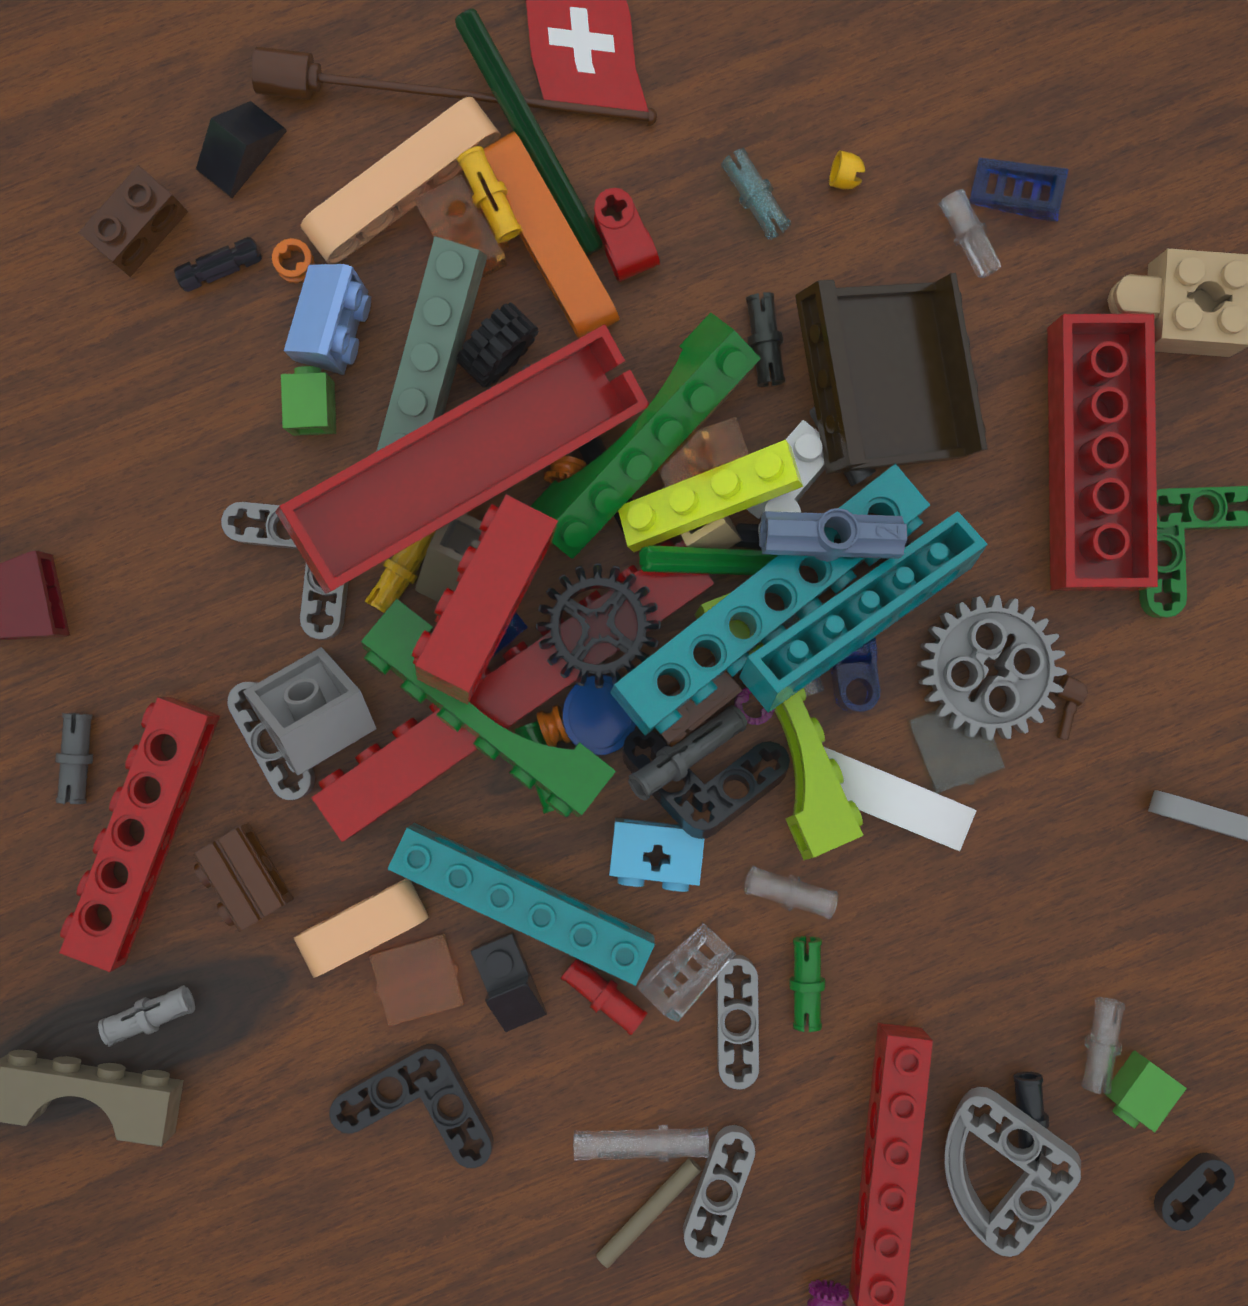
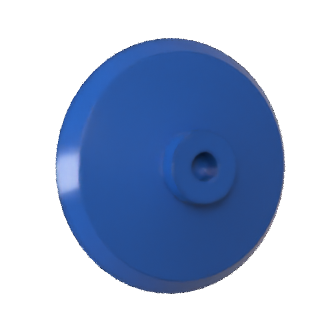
[563,675,636,755]

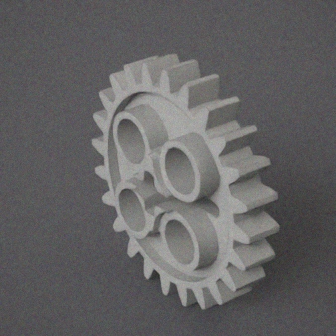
[917,595,1067,740]

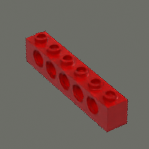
[59,697,220,972]
[849,1023,933,1306]

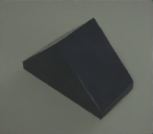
[196,101,287,198]

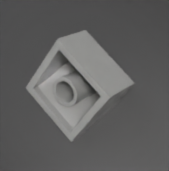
[243,647,377,775]

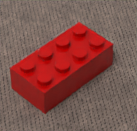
[411,494,558,705]

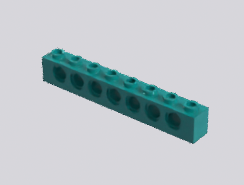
[610,464,930,736]

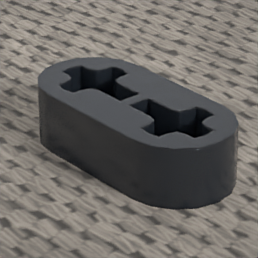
[1154,1152,1235,1231]

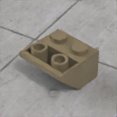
[415,514,482,602]

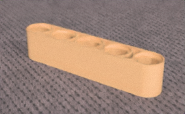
[301,97,501,264]

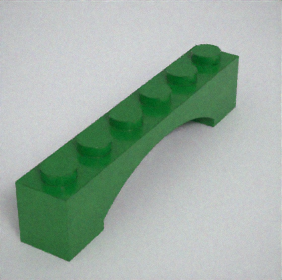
[530,312,761,559]
[361,599,616,818]

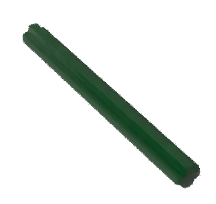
[455,8,603,256]

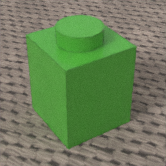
[281,366,336,436]
[1103,1050,1187,1132]

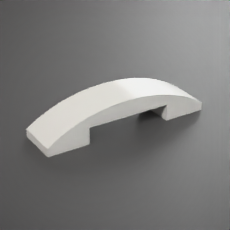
[824,747,977,851]

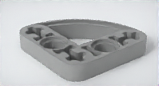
[945,1087,1081,1257]

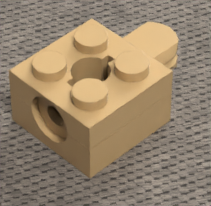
[1108,248,1248,357]

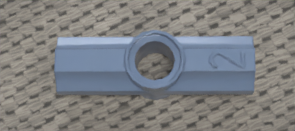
[759,508,907,562]

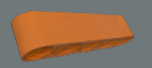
[483,131,620,339]

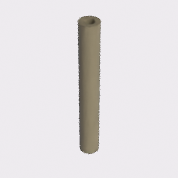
[596,1157,702,1268]

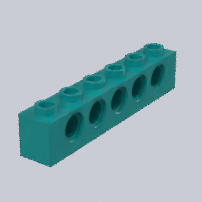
[739,511,988,713]
[388,823,655,986]

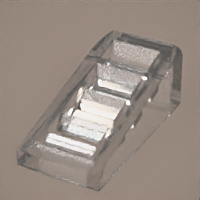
[637,923,736,1022]

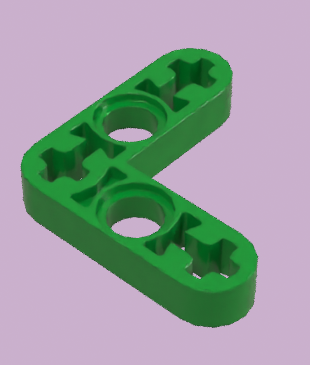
[1139,486,1248,618]

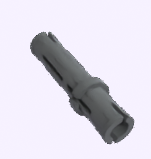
[628,705,747,800]

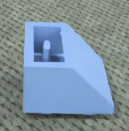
[284,264,371,375]

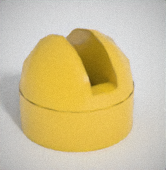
[829,150,865,190]

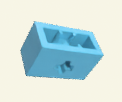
[609,818,705,892]

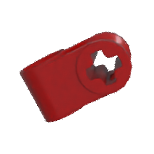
[594,188,660,282]

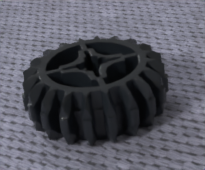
[536,563,661,688]

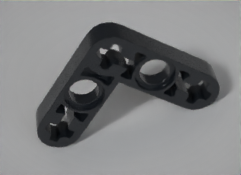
[623,729,790,839]
[329,1044,494,1168]

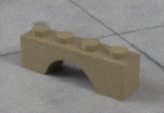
[0,1050,184,1147]

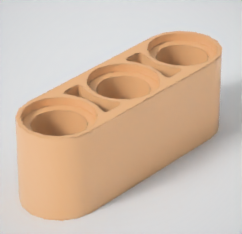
[293,878,429,978]

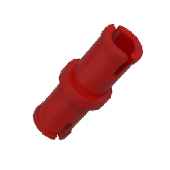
[560,958,648,1036]

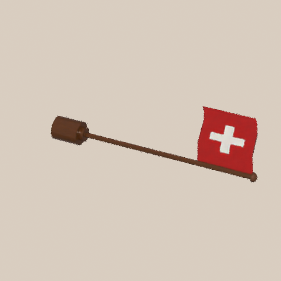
[252,0,657,126]

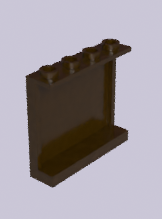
[795,273,988,474]

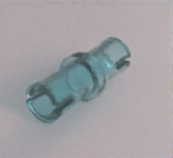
[721,148,791,240]

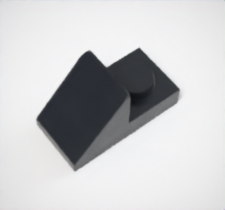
[471,931,547,1032]

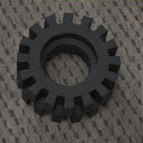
[456,302,539,388]

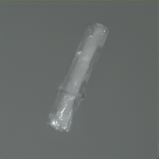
[573,1125,709,1163]

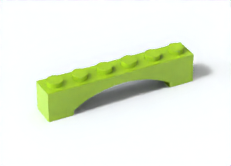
[694,593,864,860]

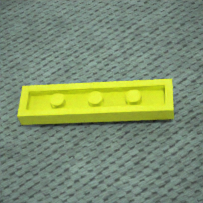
[618,440,803,552]

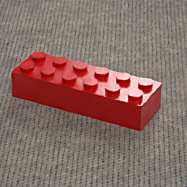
[1047,314,1158,591]

